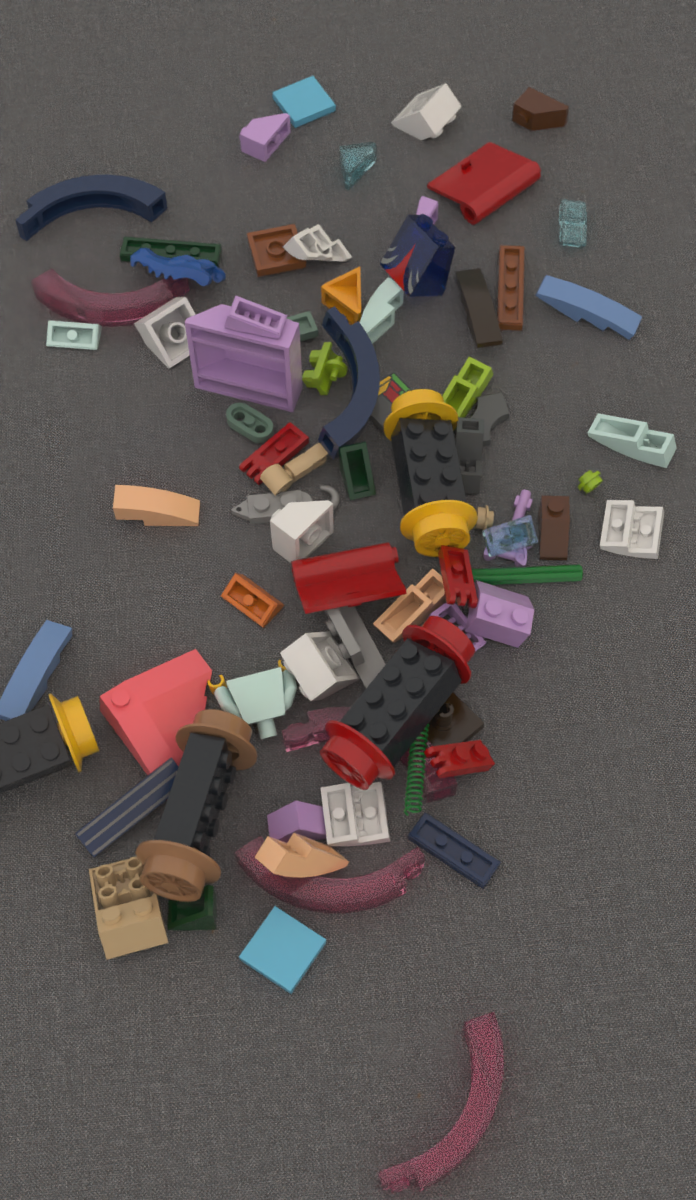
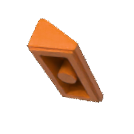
[221,573,284,628]

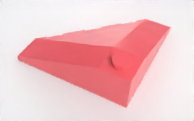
[100,649,212,801]

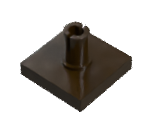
[417,692,484,749]

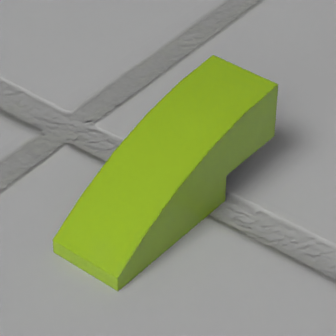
[443,357,493,429]

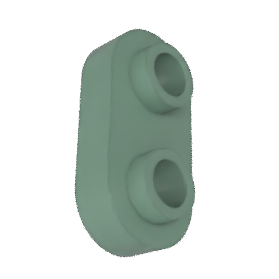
[226,403,274,443]

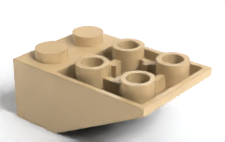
[89,857,168,959]

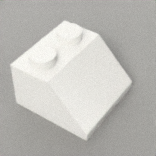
[391,83,462,140]
[134,297,196,368]
[270,500,334,563]
[280,631,360,701]

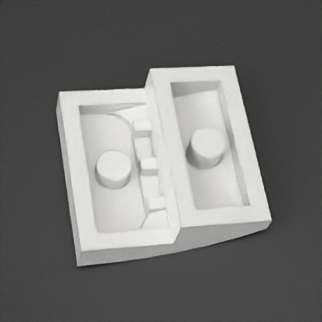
[600,500,664,559]
[320,781,391,847]

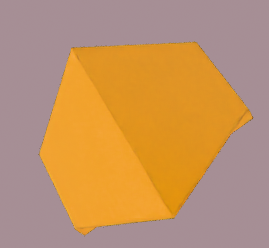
[321,266,361,325]

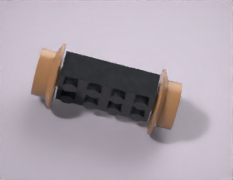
[136,709,257,902]

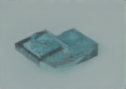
[559,199,587,248]

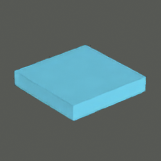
[272,76,336,128]
[239,906,326,994]

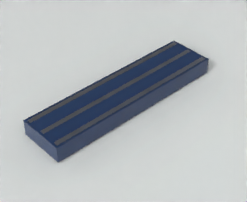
[75,757,179,858]

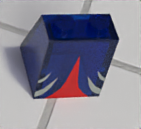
[380,214,455,297]

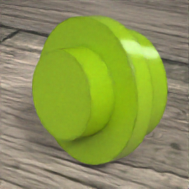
[577,470,603,494]

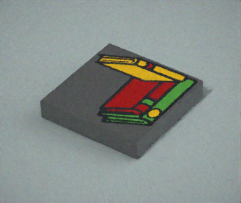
[370,371,413,434]

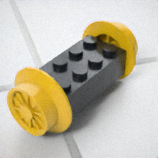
[383,389,478,557]
[0,694,99,794]

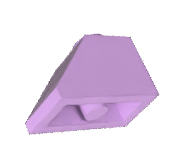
[239,113,291,162]

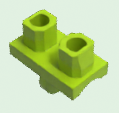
[302,342,348,395]

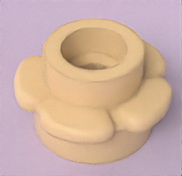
[474,505,494,532]

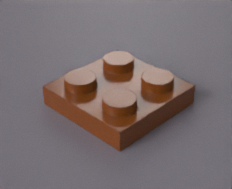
[247,224,306,277]

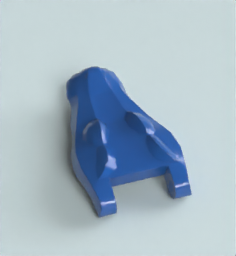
[130,248,226,286]

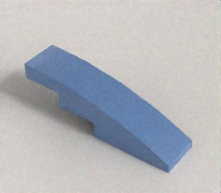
[535,275,642,340]
[0,620,72,721]

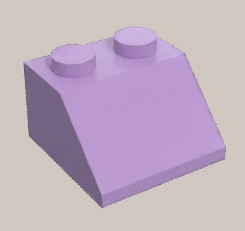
[465,580,534,648]

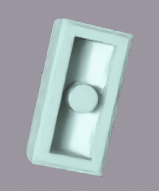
[46,320,102,350]

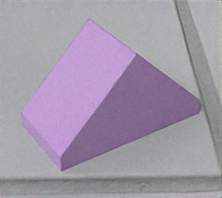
[267,801,326,843]

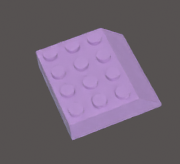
[185,304,303,412]

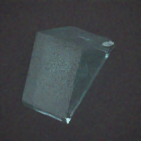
[339,142,377,190]
[482,515,538,557]

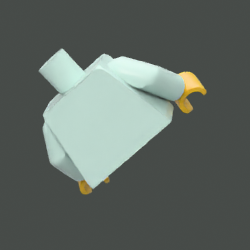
[207,660,297,740]

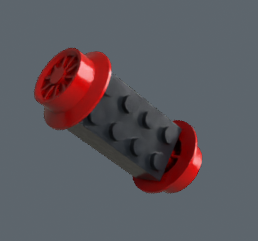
[320,616,475,790]

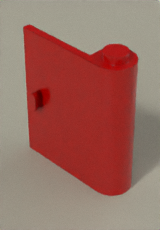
[427,142,541,225]
[291,542,407,614]

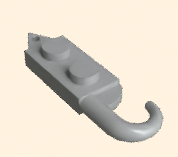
[231,486,340,524]

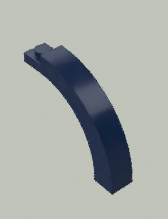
[15,175,168,241]
[318,306,380,460]

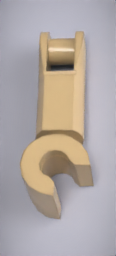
[260,443,328,496]

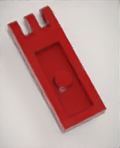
[239,422,309,485]
[438,545,478,608]
[424,740,495,778]

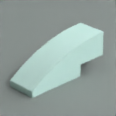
[360,277,404,344]
[588,413,677,468]

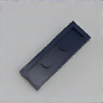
[408,812,501,889]

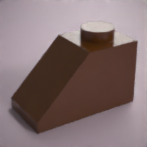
[512,87,569,131]
[538,495,570,561]

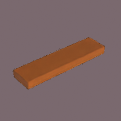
[497,245,525,331]

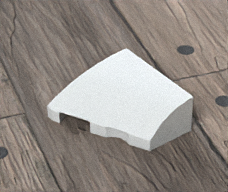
[283,224,352,262]

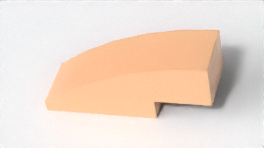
[113,485,200,526]
[373,568,446,643]
[255,833,349,878]

